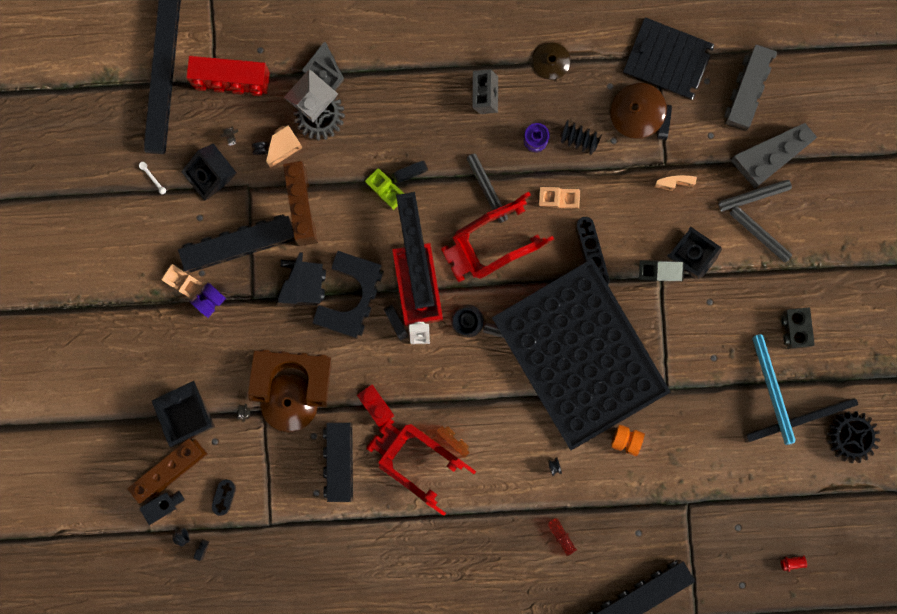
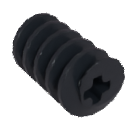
[560,120,602,155]

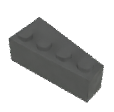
[724,45,777,131]
[731,123,817,189]

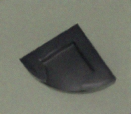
[193,539,210,561]

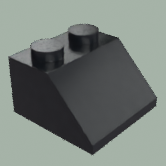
[181,143,237,201]

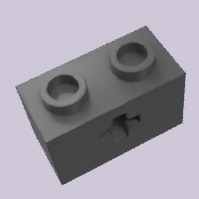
[473,69,498,114]

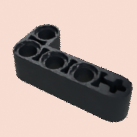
[576,217,610,285]

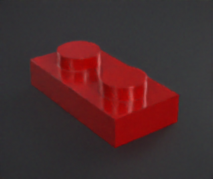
[357,384,394,427]

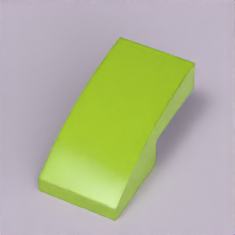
[365,168,404,210]

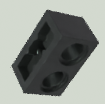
[781,307,815,349]

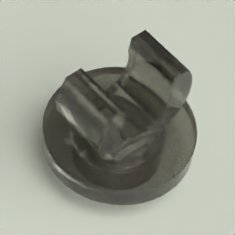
[220,126,239,146]

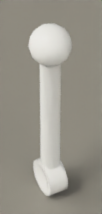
[139,162,166,194]

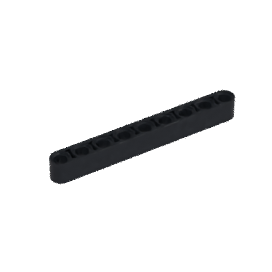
[144,0,181,155]

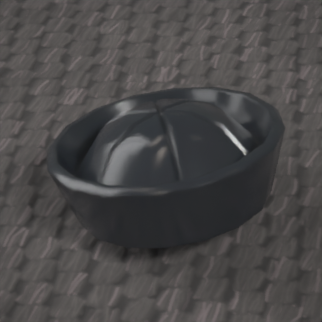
[451,304,484,338]

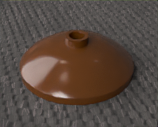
[610,83,667,139]
[260,375,318,432]

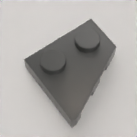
[302,42,344,91]

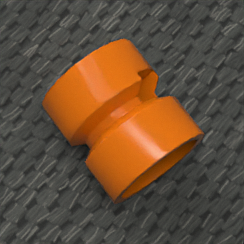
[611,424,645,456]

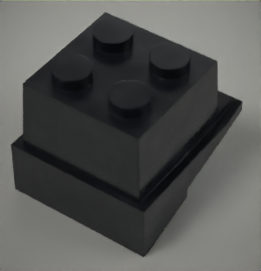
[276,252,326,308]
[151,381,215,447]

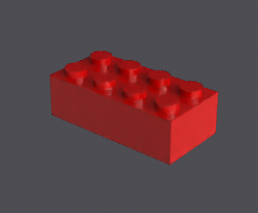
[187,56,270,96]
[392,243,443,327]

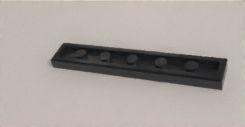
[396,192,434,309]
[743,398,858,443]

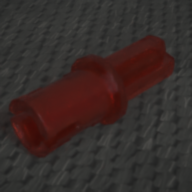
[548,518,577,556]

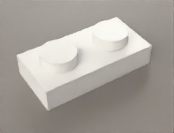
[409,322,430,344]

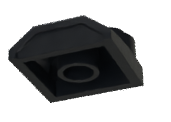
[667,226,722,279]

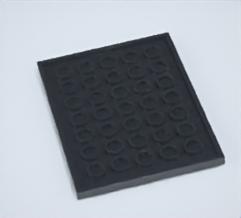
[492,259,671,451]

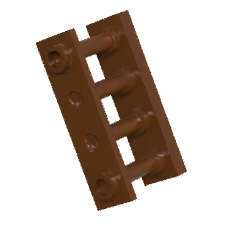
[127,438,208,504]

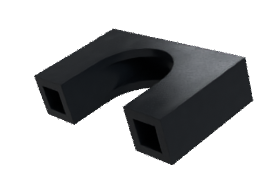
[313,251,384,339]

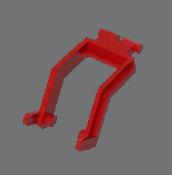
[441,192,554,283]
[366,419,476,516]

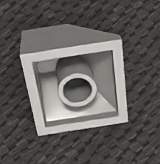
[284,69,338,122]

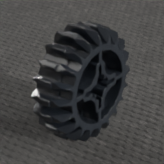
[827,411,880,463]

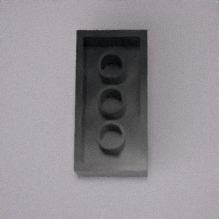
[323,423,353,502]

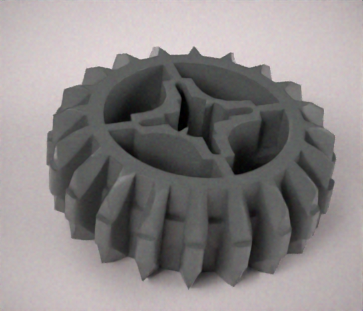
[294,97,345,141]

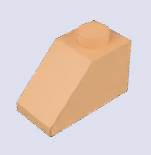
[266,125,302,168]

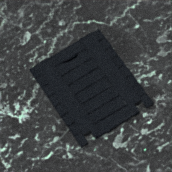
[623,17,715,100]

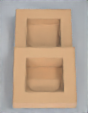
[654,175,697,191]
[539,187,580,209]
[161,264,205,299]

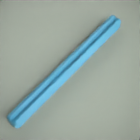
[753,334,795,445]

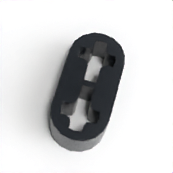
[657,104,672,140]
[392,161,428,184]
[384,305,409,341]
[212,479,236,516]

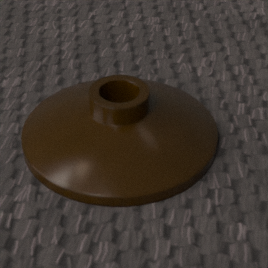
[533,42,570,80]

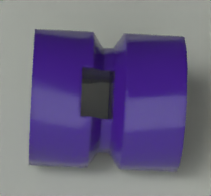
[523,123,549,153]
[190,282,226,318]

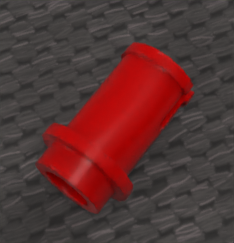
[781,555,807,572]

